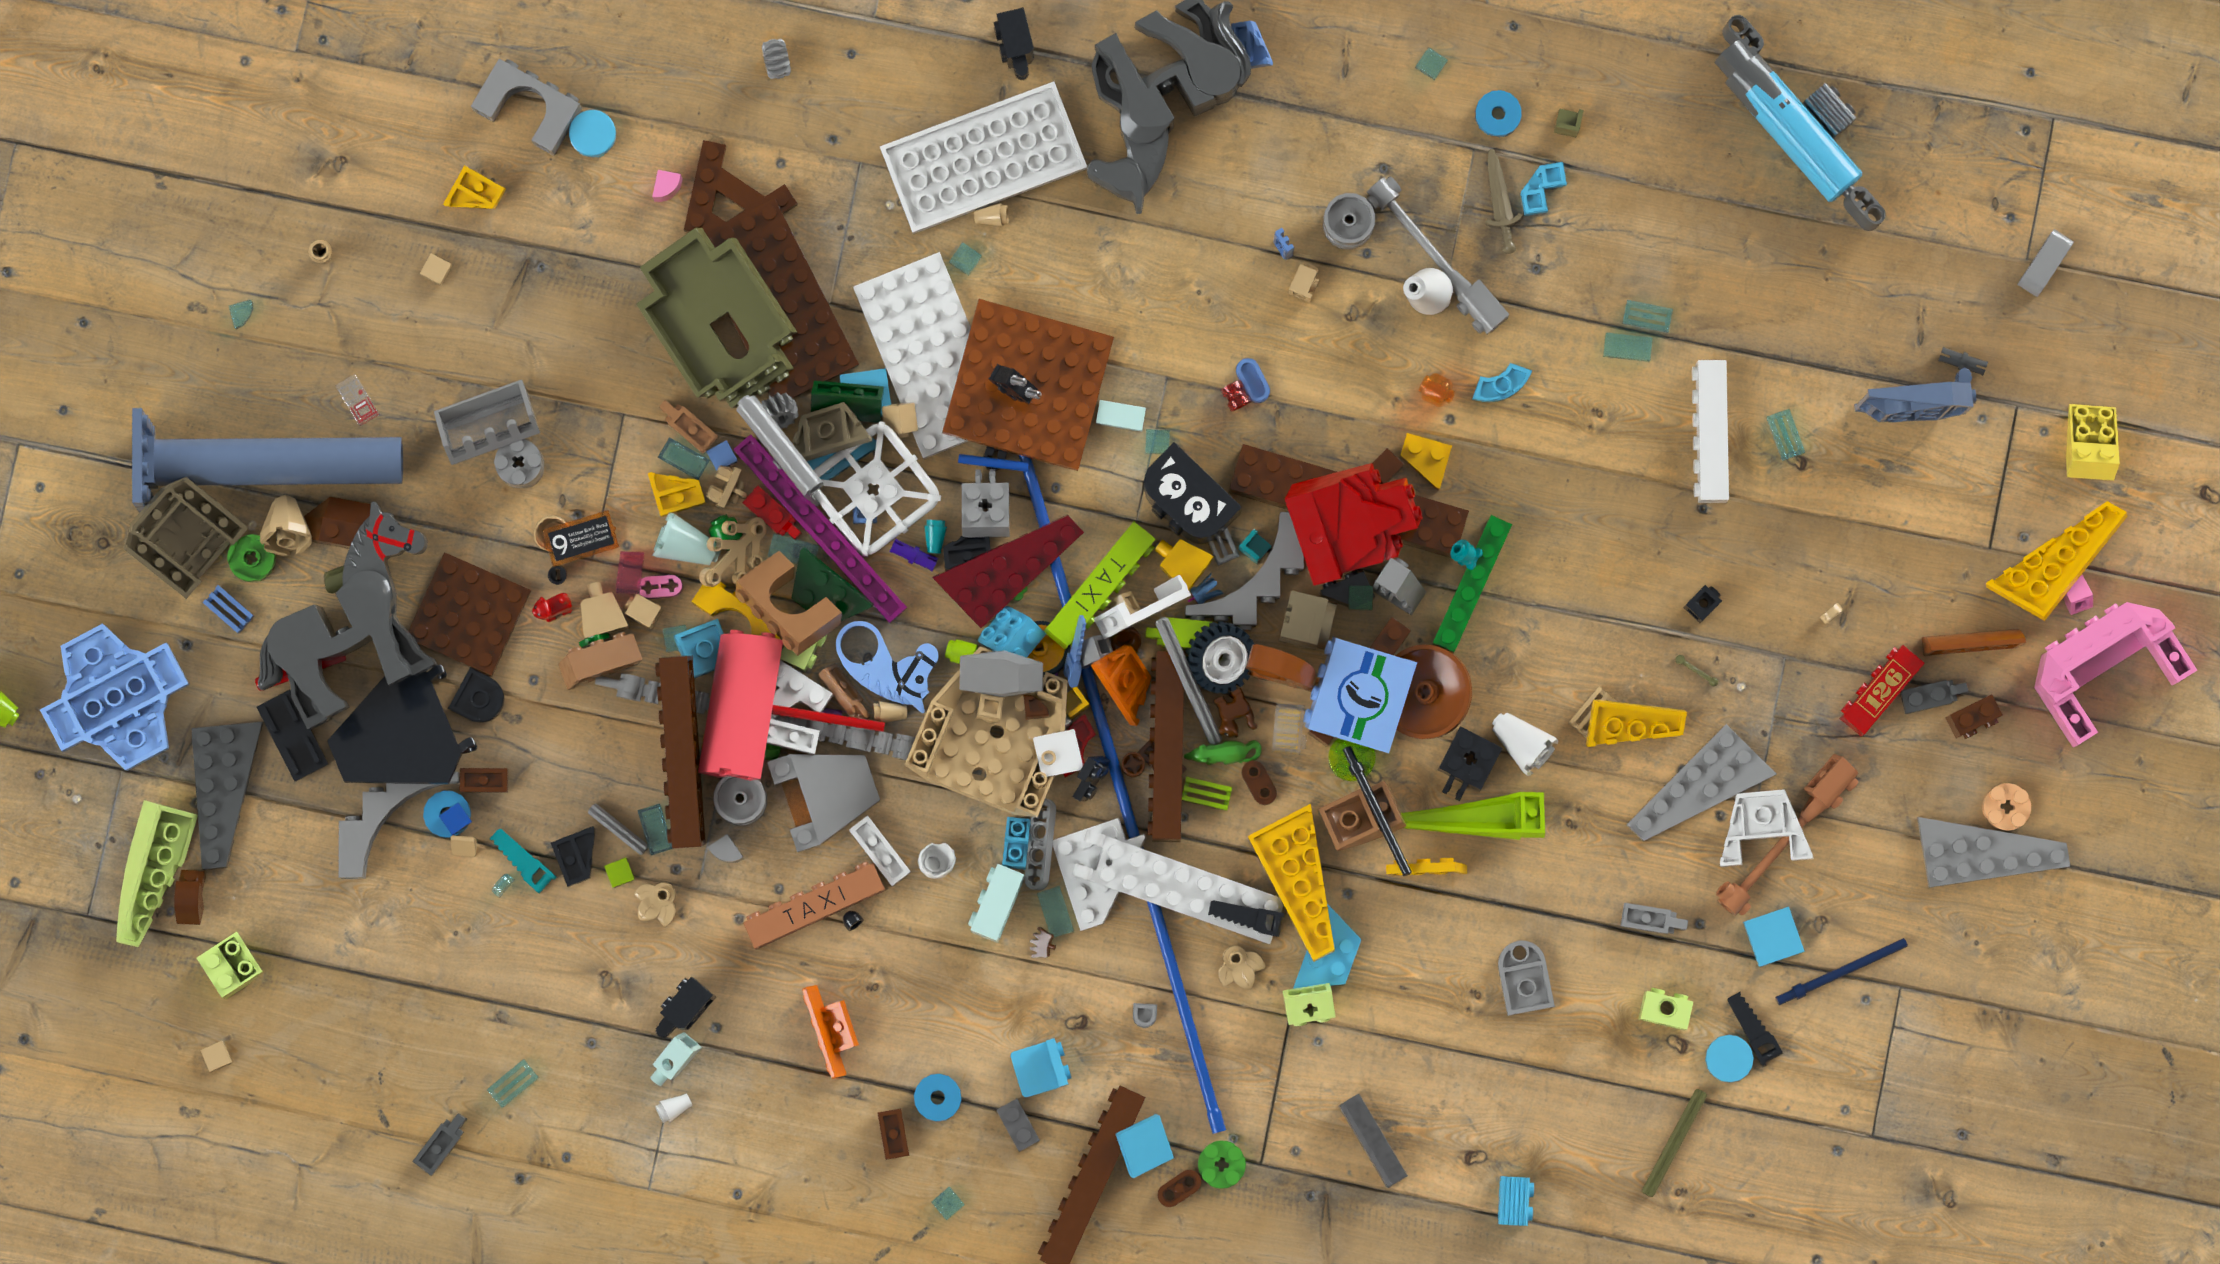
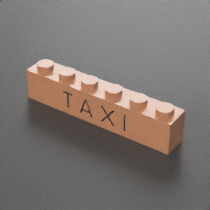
[743,862,886,950]

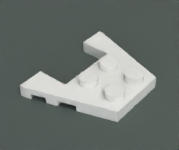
[1720,790,1814,867]

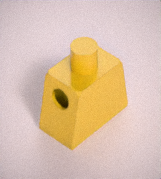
[1154,539,1214,591]

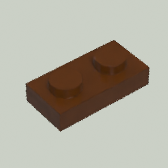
[459,768,508,793]
[878,1108,910,1160]

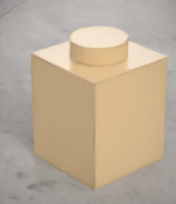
[882,403,918,438]
[624,594,663,630]

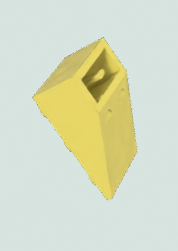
[2066,404,2120,481]

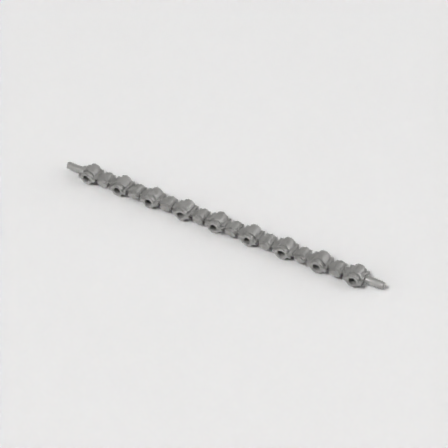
[595,673,986,778]

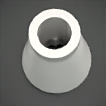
[655,1093,692,1123]

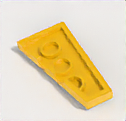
[1586,699,1687,747]

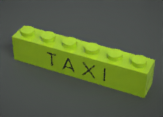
[1044,521,1155,650]

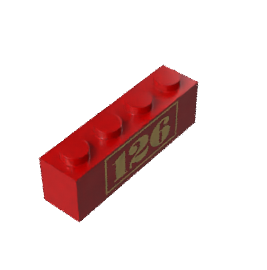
[1839,645,1925,737]

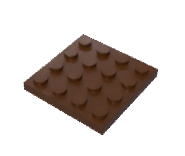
[408,552,531,676]

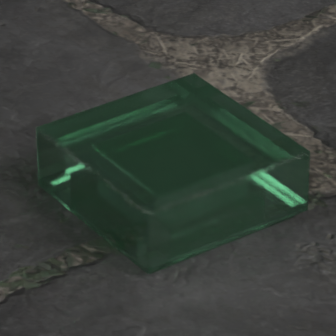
[1348,586,1373,611]

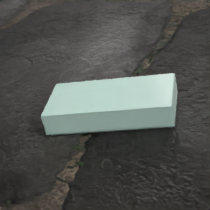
[1096,400,1146,432]

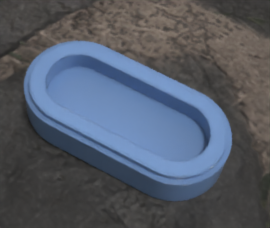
[1236,358,1270,403]

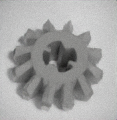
[762,39,791,79]
[761,392,799,429]

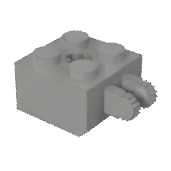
[962,469,1010,537]

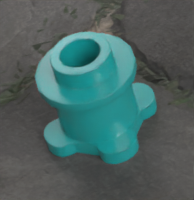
[1450,539,1483,570]

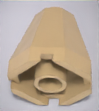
[260,495,312,556]

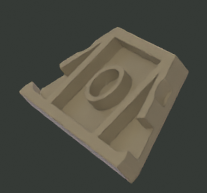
[792,402,872,461]

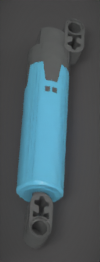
[1714,15,1886,231]

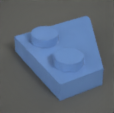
[1231,21,1273,69]

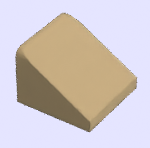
[451,835,477,857]

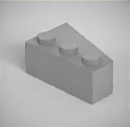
[1372,558,1426,615]

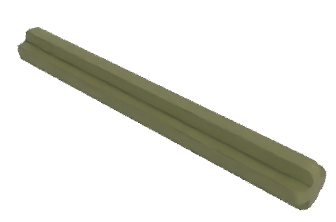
[1642,1089,1707,1197]

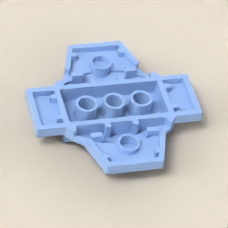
[40,624,190,771]

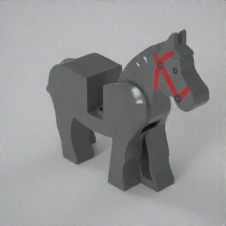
[258,501,437,730]

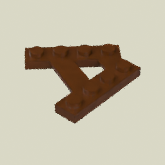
[684,140,798,233]

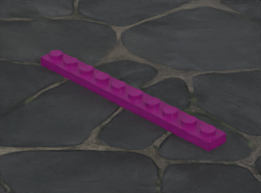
[733,434,907,623]

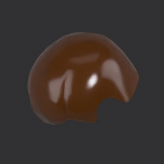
[1109,626,1141,654]

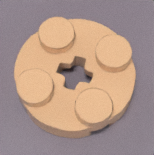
[1982,783,2031,831]

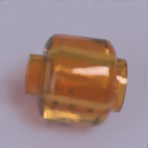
[1419,373,1456,407]

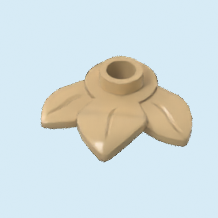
[634,882,676,926]
[1219,945,1265,990]

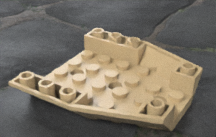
[905,646,1068,817]

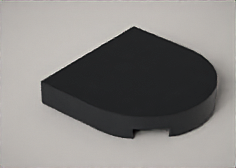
[448,667,504,723]

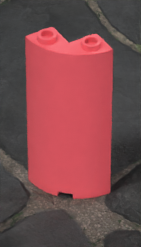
[698,630,783,781]

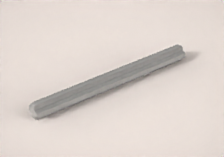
[1156,617,1222,745]

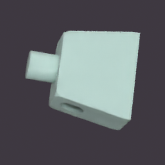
[650,1032,702,1086]

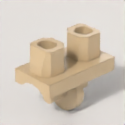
[705,465,748,509]

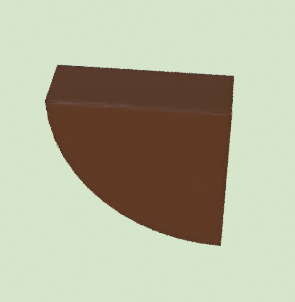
[1023,695,1049,720]

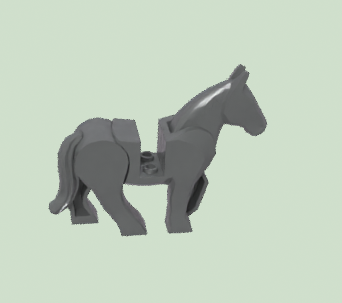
[1087,0,1251,214]

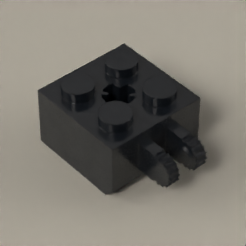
[993,7,1034,81]
[1438,726,1502,801]
[655,977,716,1038]

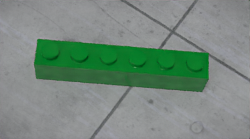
[1432,515,1513,654]

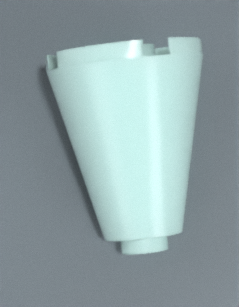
[652,512,721,565]

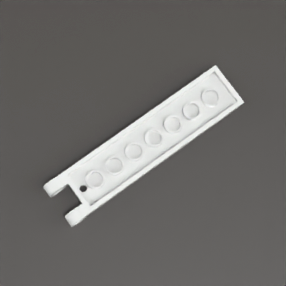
[1072,829,1284,944]

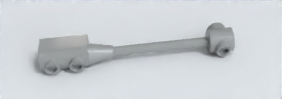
[1366,176,1509,335]

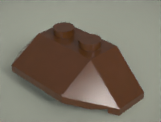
[304,496,371,549]

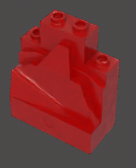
[1285,463,1422,586]

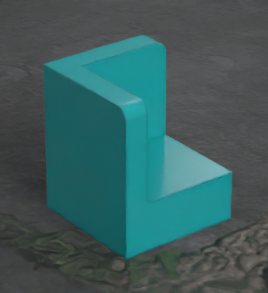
[1238,529,1272,565]

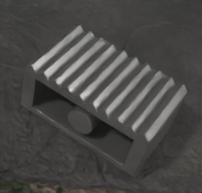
[1803,83,1856,139]

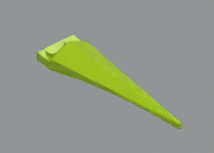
[1401,792,1545,840]

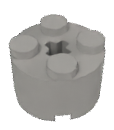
[494,439,544,489]

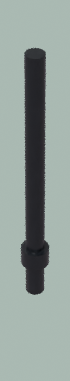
[1343,746,1412,876]

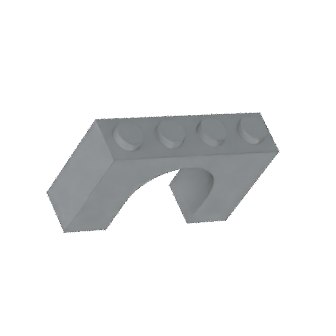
[471,59,582,156]

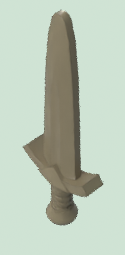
[1485,149,1523,254]

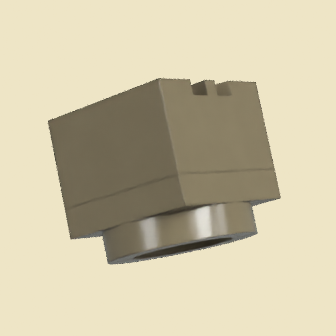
[1279,590,1337,650]

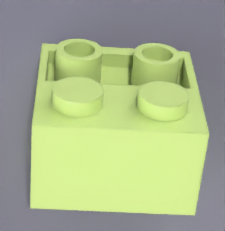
[197,932,263,999]

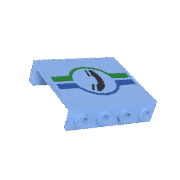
[1303,637,1417,753]

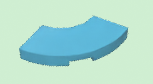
[1472,363,1532,402]

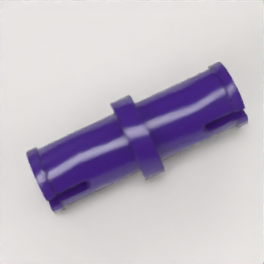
[890,539,938,571]

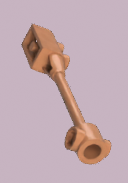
[1716,754,1859,916]

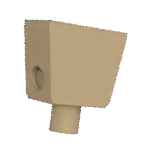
[580,582,630,639]

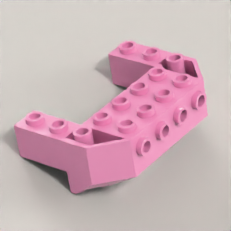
[2034,602,2197,747]

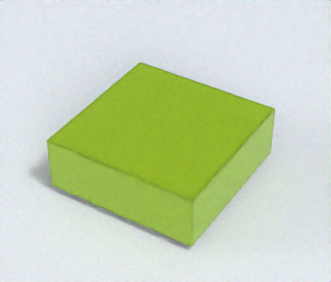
[604,857,635,888]

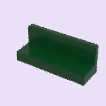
[811,380,884,423]

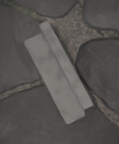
[1338,1094,1408,1188]

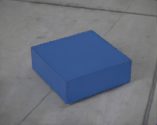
[439,802,472,835]

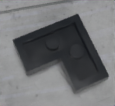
[1072,756,1110,802]

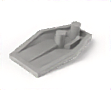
[960,650,1043,697]

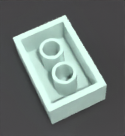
[968,864,1025,943]

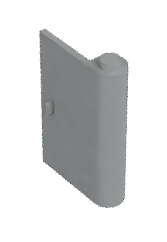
[736,395,823,507]

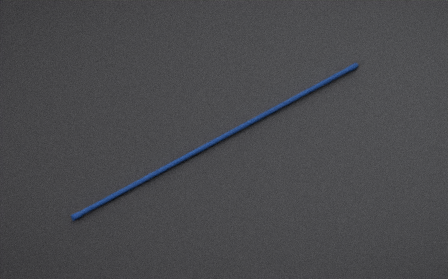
[1018,455,1226,1134]

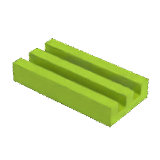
[1182,777,1232,811]

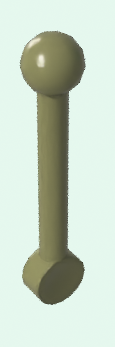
[1675,655,1718,686]

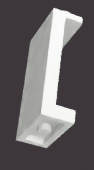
[1094,575,1191,640]

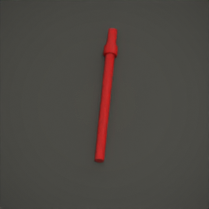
[771,705,885,732]

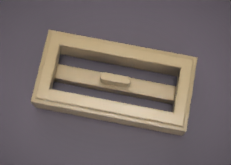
[1568,686,1617,738]

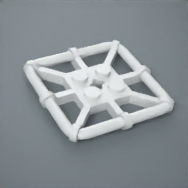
[813,421,941,557]

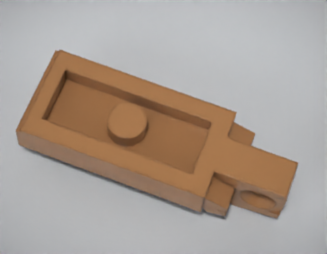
[659,400,719,455]
[818,664,871,720]

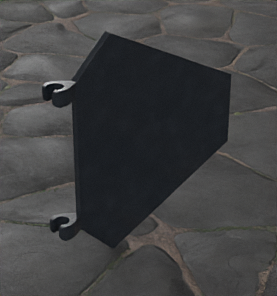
[327,665,477,784]

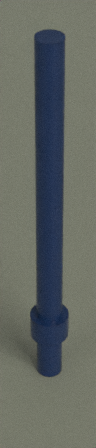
[1775,938,1908,1006]

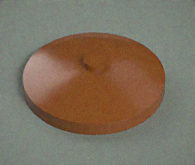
[1395,644,1472,739]

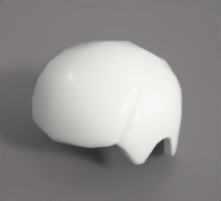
[918,843,956,879]

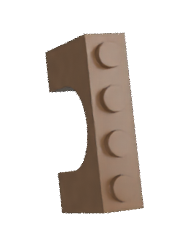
[735,551,842,656]

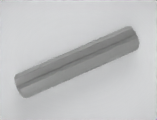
[588,804,648,855]

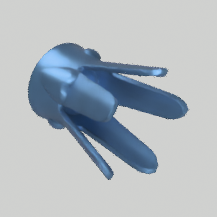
[1188,573,1224,604]

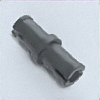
[1938,347,1988,376]

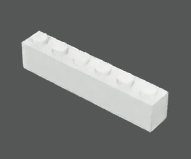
[1692,360,1729,503]

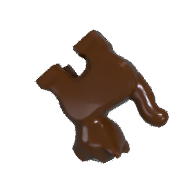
[1213,688,1257,738]

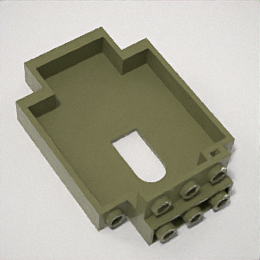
[636,228,797,408]

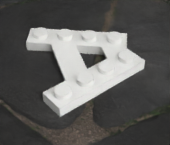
[771,660,833,719]

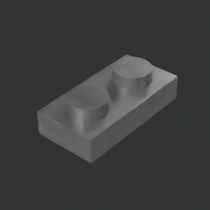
[996,1099,1040,1152]

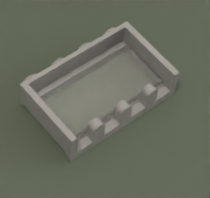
[434,379,540,465]

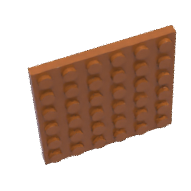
[942,299,1114,471]

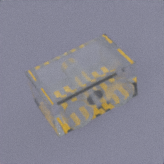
[1272,703,1307,755]

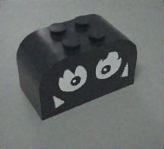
[1144,442,1242,544]

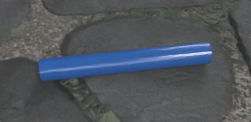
[958,454,1029,472]

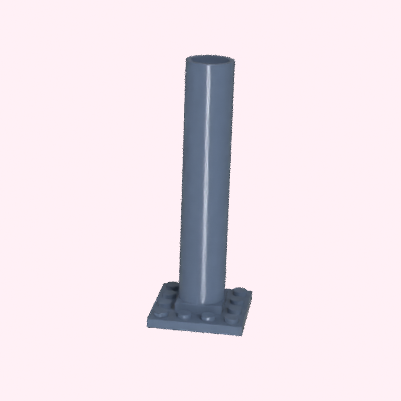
[132,408,403,513]

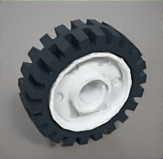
[1185,621,1254,694]

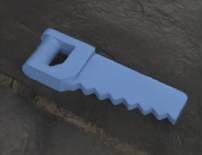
[1063,615,1086,688]

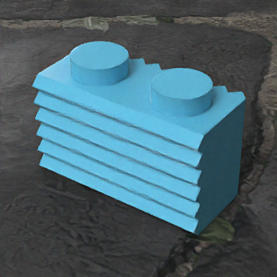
[1498,1176,1534,1226]

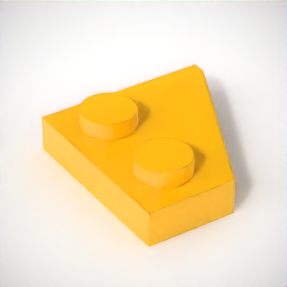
[443,165,506,209]
[1400,433,1452,490]

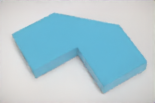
[1520,162,1567,216]

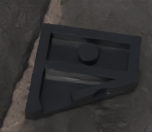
[943,536,991,571]

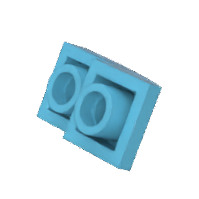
[1002,817,1031,870]

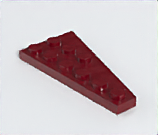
[932,514,1084,628]

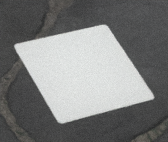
[1033,729,1083,778]

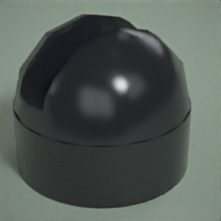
[548,565,567,585]
[843,911,864,931]

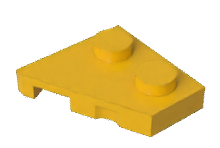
[648,472,706,517]

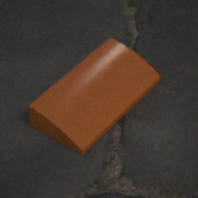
[1922,629,2026,656]

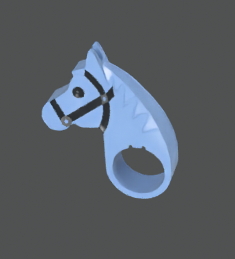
[836,621,939,713]

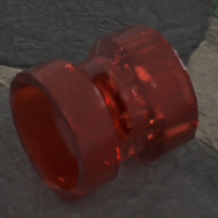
[1220,380,1251,412]

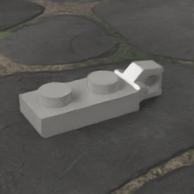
[1620,903,1688,934]

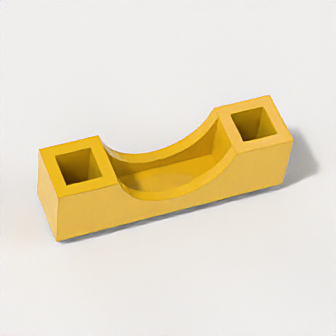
[691,581,781,640]

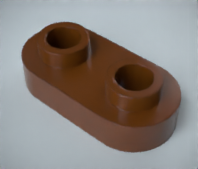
[1241,760,1277,805]
[1158,1170,1201,1207]

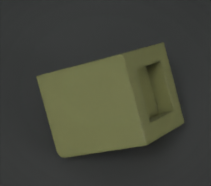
[1554,109,1584,138]

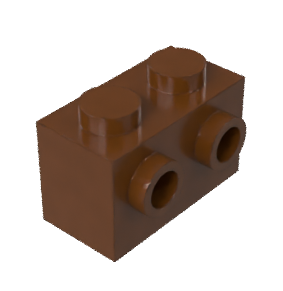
[1945,694,2003,739]

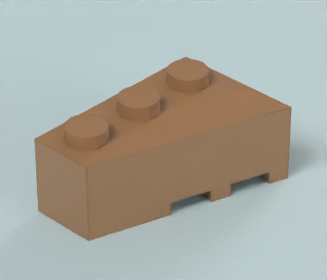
[558,632,643,690]

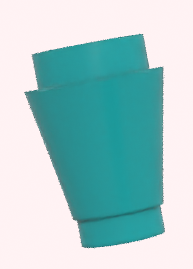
[924,519,947,553]

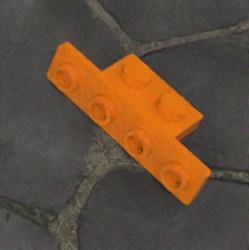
[802,985,859,1079]

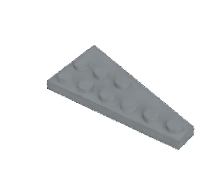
[1627,724,1777,841]
[1917,817,2070,888]

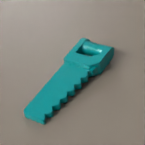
[490,829,557,894]

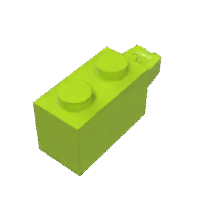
[1145,617,1212,650]

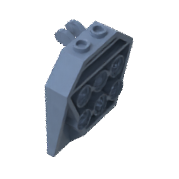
[1854,368,1976,422]

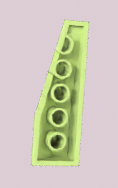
[116,800,198,947]

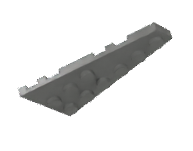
[191,722,264,870]

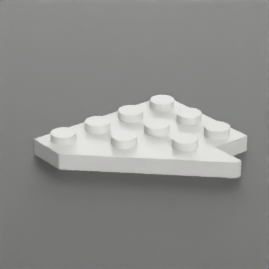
[1053,818,1146,931]

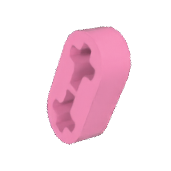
[637,575,683,599]

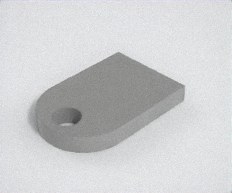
[1498,941,1555,1016]

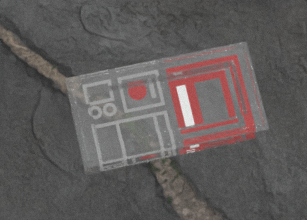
[335,374,380,426]

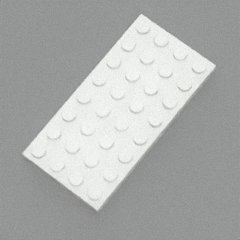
[880,82,1087,234]
[853,252,971,459]

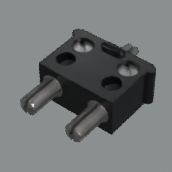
[988,364,1042,404]

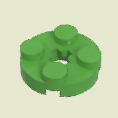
[227,534,276,582]
[1198,1141,1246,1189]

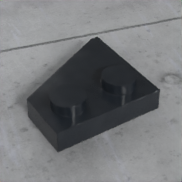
[551,826,595,887]

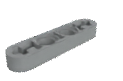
[1025,798,1056,891]

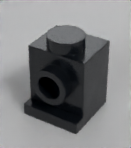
[1683,585,1722,623]

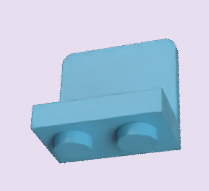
[978,606,1046,657]
[1011,1038,1072,1097]

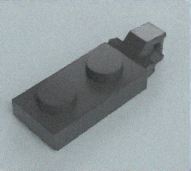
[1900,680,1969,714]
[412,1113,467,1176]

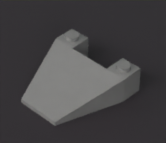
[767,754,880,852]

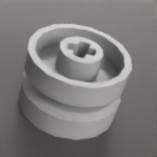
[1323,193,1375,250]
[714,776,767,826]

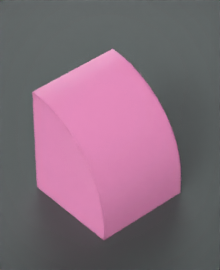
[652,170,683,202]
[2063,575,2093,615]

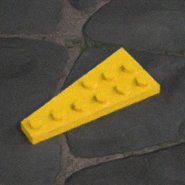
[1986,501,2128,621]
[1248,804,1335,962]

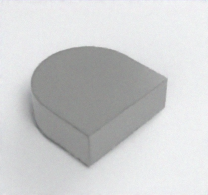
[1133,1003,1157,1028]

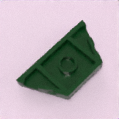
[791,547,874,621]

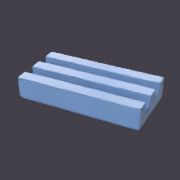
[1273,228,1294,260]
[202,585,254,634]

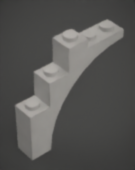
[1185,512,1304,631]
[339,772,460,879]

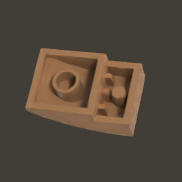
[1319,781,1406,851]

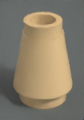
[974,203,1009,226]
[308,240,332,263]
[872,701,907,723]

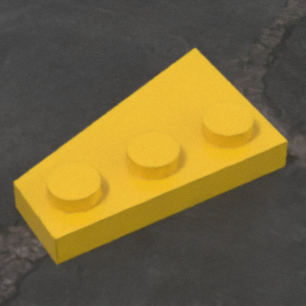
[1386,858,1467,875]

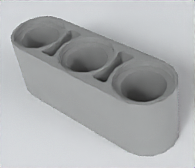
[2017,229,2074,297]

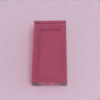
[616,551,644,594]

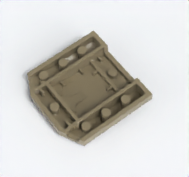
[124,477,248,599]

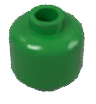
[708,514,743,551]

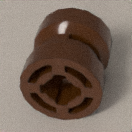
[1121,752,1145,778]

